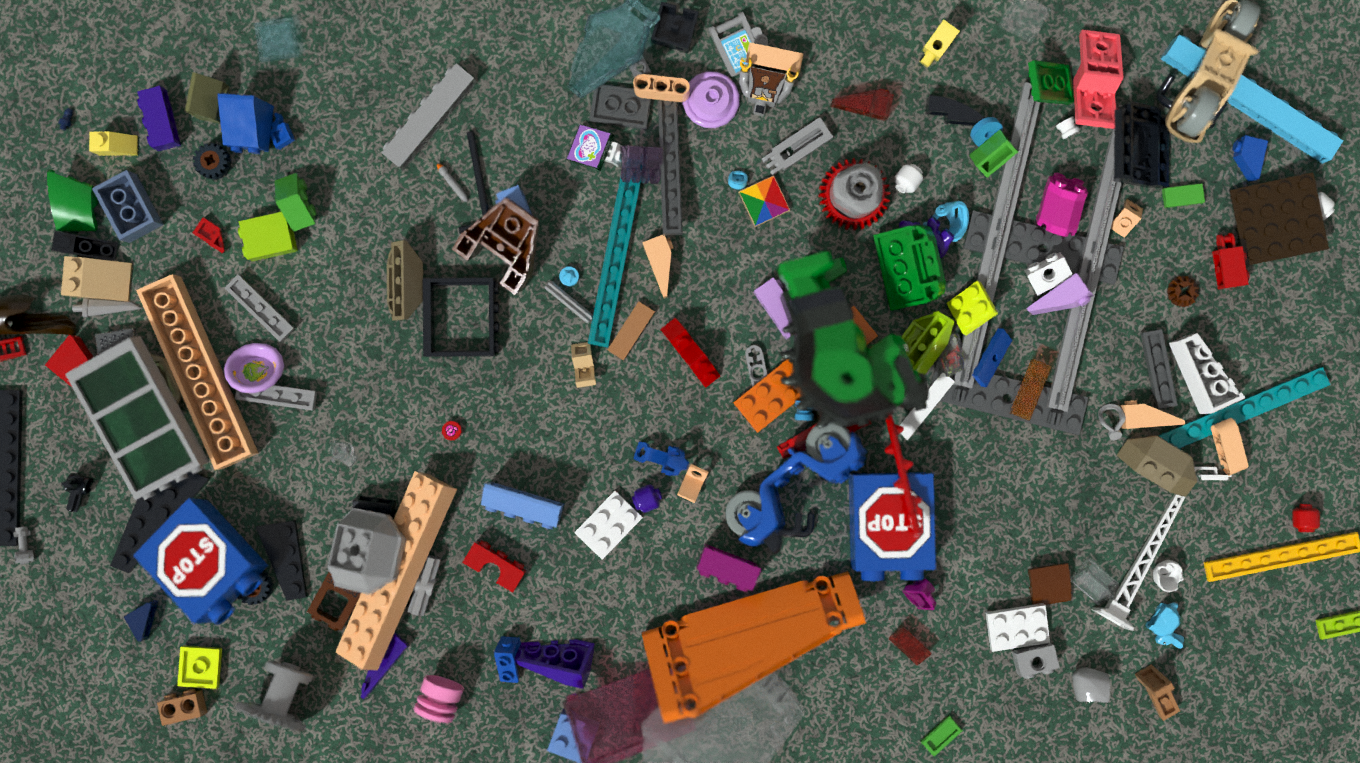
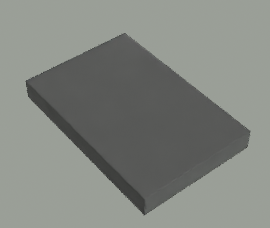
[589,83,651,130]

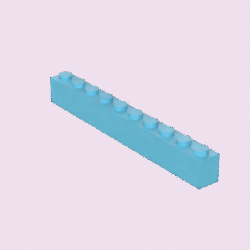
[1160,34,1343,163]

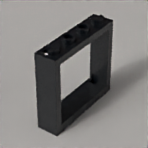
[423,278,500,357]

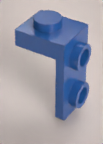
[494,636,521,683]

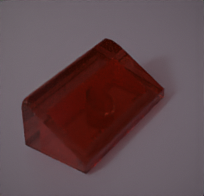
[888,624,932,666]

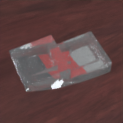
[940,334,964,377]

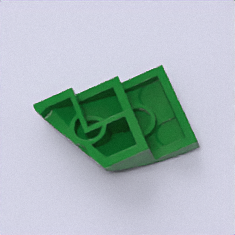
[47,170,98,231]

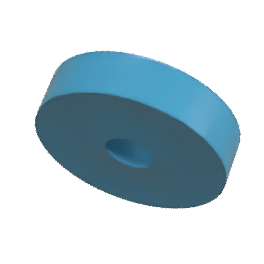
[971,117,1003,146]

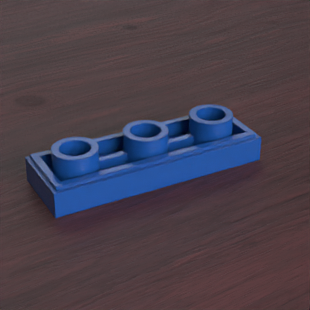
[972,328,1012,387]

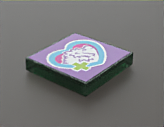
[566,124,614,171]

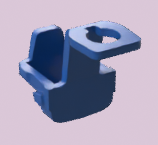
[634,442,689,476]

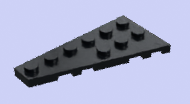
[110,457,211,573]

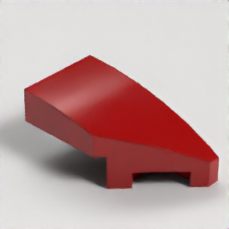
[192,217,225,254]

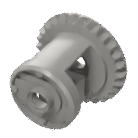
[235,660,314,732]

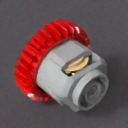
[818,158,890,231]

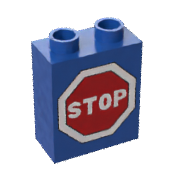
[849,472,936,581]
[133,498,268,625]

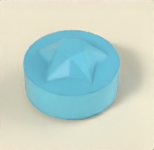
[728,171,748,189]
[559,267,579,287]

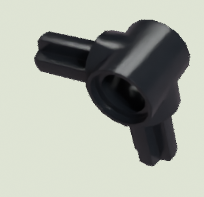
[61,473,94,512]

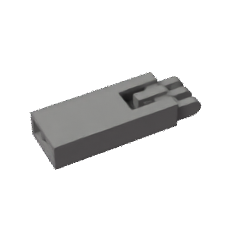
[761,117,833,175]

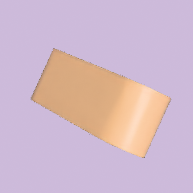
[745,43,804,73]
[633,74,690,102]
[1211,418,1248,476]

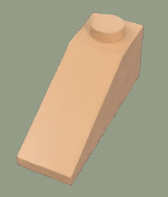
[642,235,674,298]
[1118,400,1185,429]

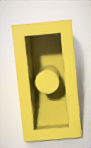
[89,132,138,156]

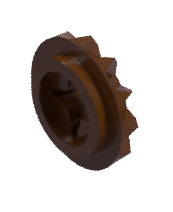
[1167,276,1199,307]

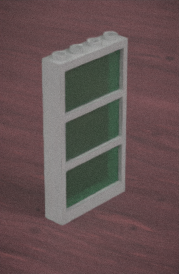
[65,336,209,500]

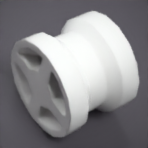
[1056,116,1081,139]

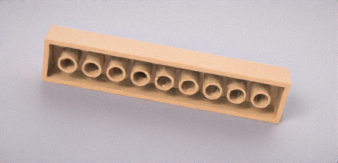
[136,274,258,470]
[336,471,457,670]

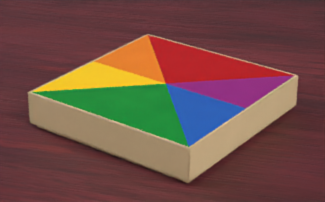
[739,175,790,227]

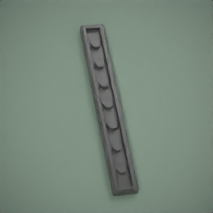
[657,86,683,236]

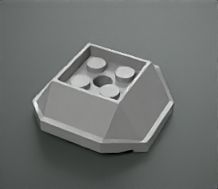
[327,508,406,594]

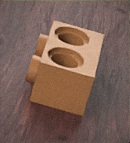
[157,688,207,726]

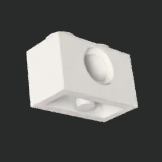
[1024,252,1073,295]

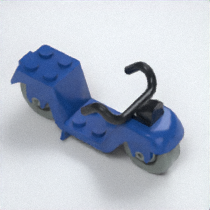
[725,423,868,555]

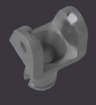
[627,54,651,78]

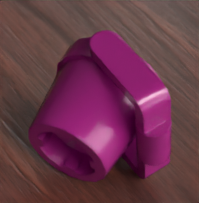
[902,578,936,610]

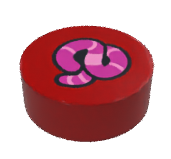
[442,421,462,440]

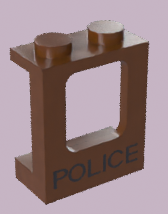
[307,571,361,631]

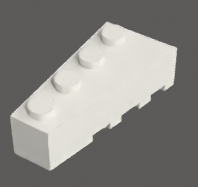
[1169,333,1245,414]

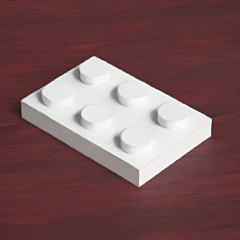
[574,491,643,560]
[985,603,1050,652]

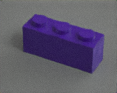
[137,86,181,151]

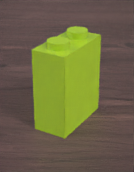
[238,212,298,261]

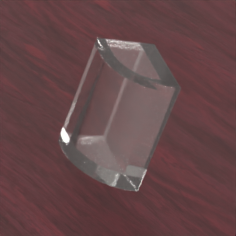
[1070,558,1119,605]

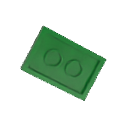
[1028,60,1074,105]

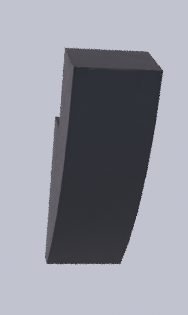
[925,95,985,126]

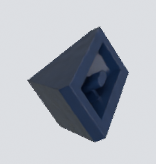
[124,600,158,642]

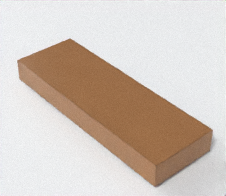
[607,301,655,361]

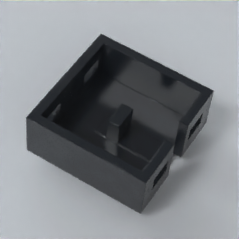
[651,1,699,53]

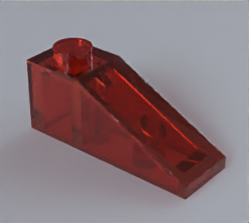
[830,89,894,121]

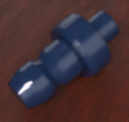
[58,108,73,131]

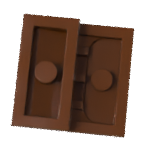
[1028,563,1071,605]

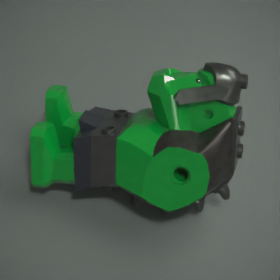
[777,251,929,428]

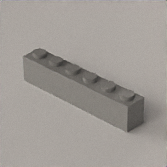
[382,63,477,171]

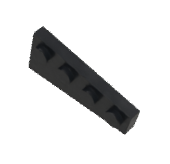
[256,520,308,601]

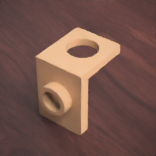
[1111,199,1143,237]
[677,464,709,503]

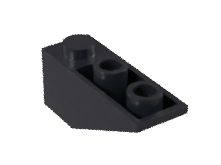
[51,231,118,261]

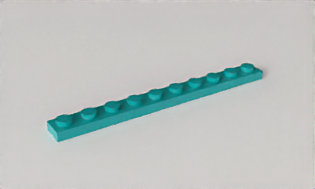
[588,153,645,348]
[1157,367,1331,448]

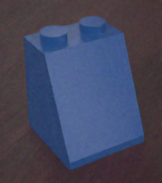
[218,94,274,154]

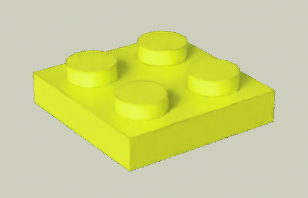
[947,281,998,336]
[177,645,222,689]

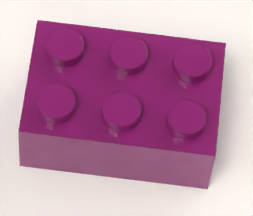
[696,544,761,592]

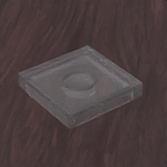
[998,0,1051,44]

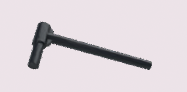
[459,131,489,234]

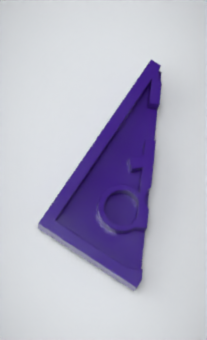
[360,632,410,699]

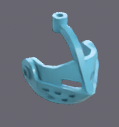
[923,201,969,242]

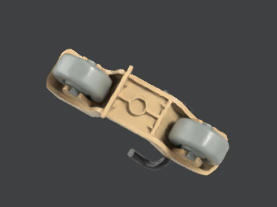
[1156,0,1261,143]

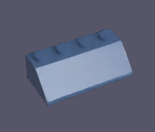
[481,482,564,529]

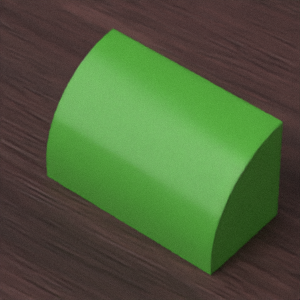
[969,130,1018,178]

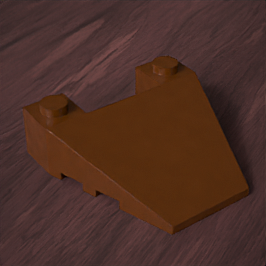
[452,197,539,295]

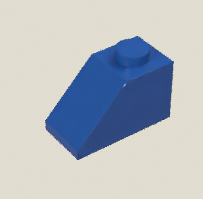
[1232,135,1268,182]

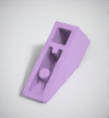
[1027,273,1094,315]
[753,277,791,340]

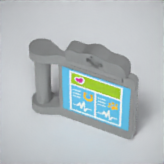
[708,11,768,77]

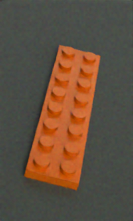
[733,306,878,433]

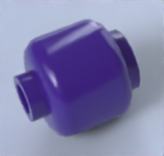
[632,484,663,513]

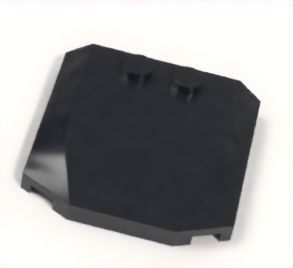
[1114,101,1169,188]

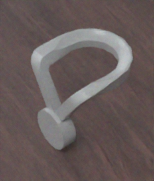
[1098,404,1126,440]

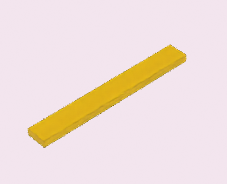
[1204,532,1360,582]

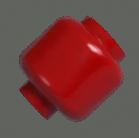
[1292,504,1320,532]

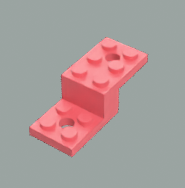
[1073,30,1123,129]

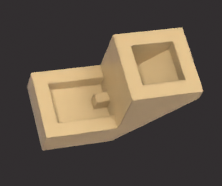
[571,342,596,388]

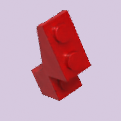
[660,317,720,388]

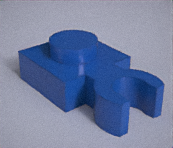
[270,112,295,150]

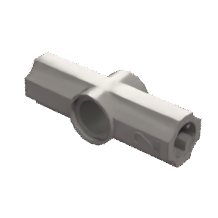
[408,555,441,616]

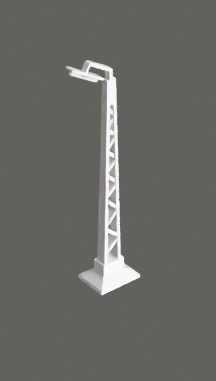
[1091,467,1232,631]

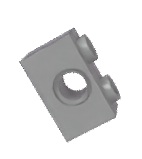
[1011,643,1060,679]

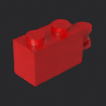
[1212,233,1249,290]

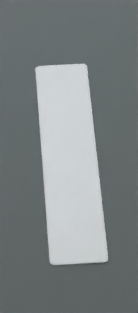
[900,373,955,440]

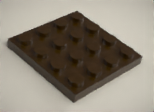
[1229,172,1329,266]

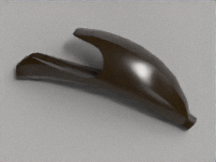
[0,295,76,335]

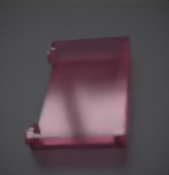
[563,668,696,763]

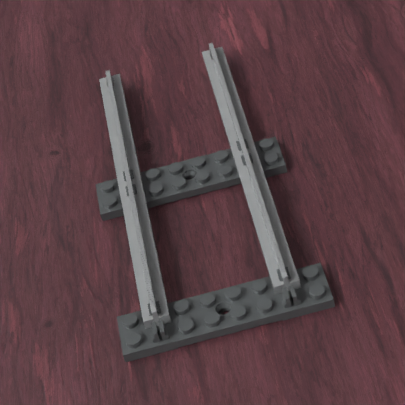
[930,82,1124,435]

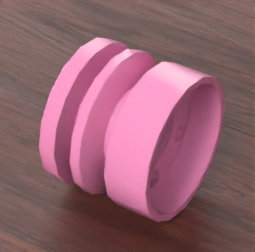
[414,675,464,723]

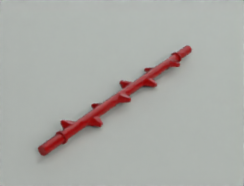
[885,415,922,536]

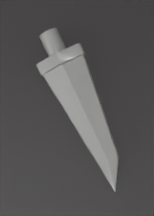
[72,298,142,317]

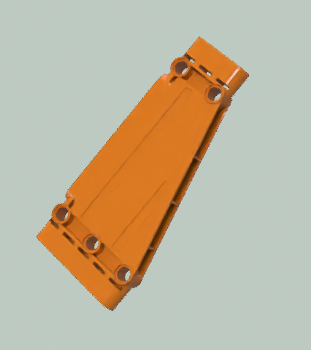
[641,571,866,724]

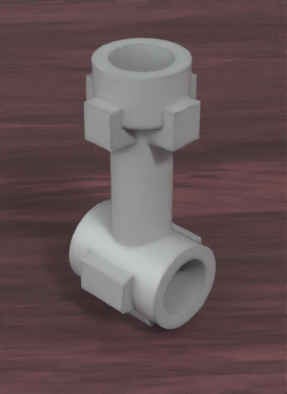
[13,527,34,564]

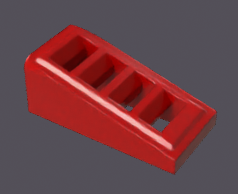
[0,336,27,362]

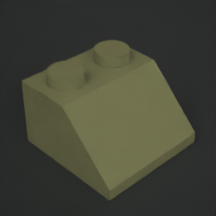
[185,72,231,124]

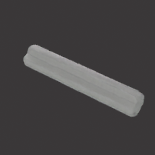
[545,281,593,323]

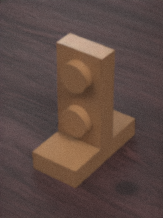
[1135,664,1180,721]

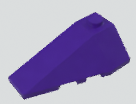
[515,639,595,689]

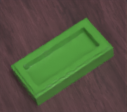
[1162,183,1205,208]
[920,715,963,757]

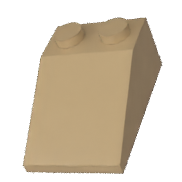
[61,256,132,302]

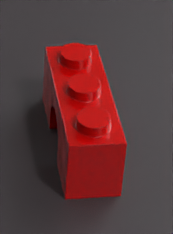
[462,540,527,593]

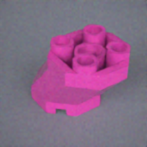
[1036,173,1088,237]

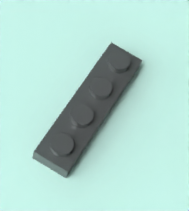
[1140,329,1178,409]

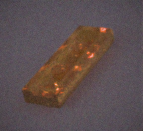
[1010,359,1052,421]

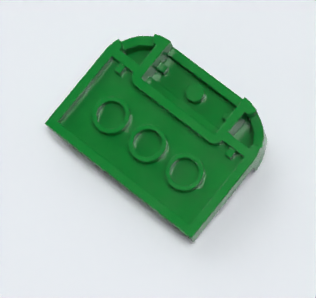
[873,224,945,311]

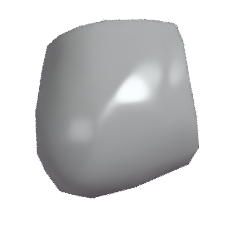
[1072,667,1110,703]

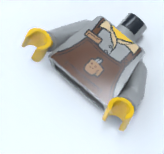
[739,57,799,116]

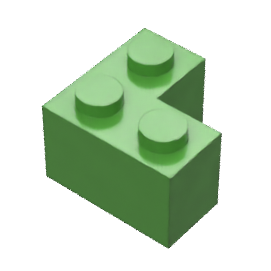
[275,173,317,232]

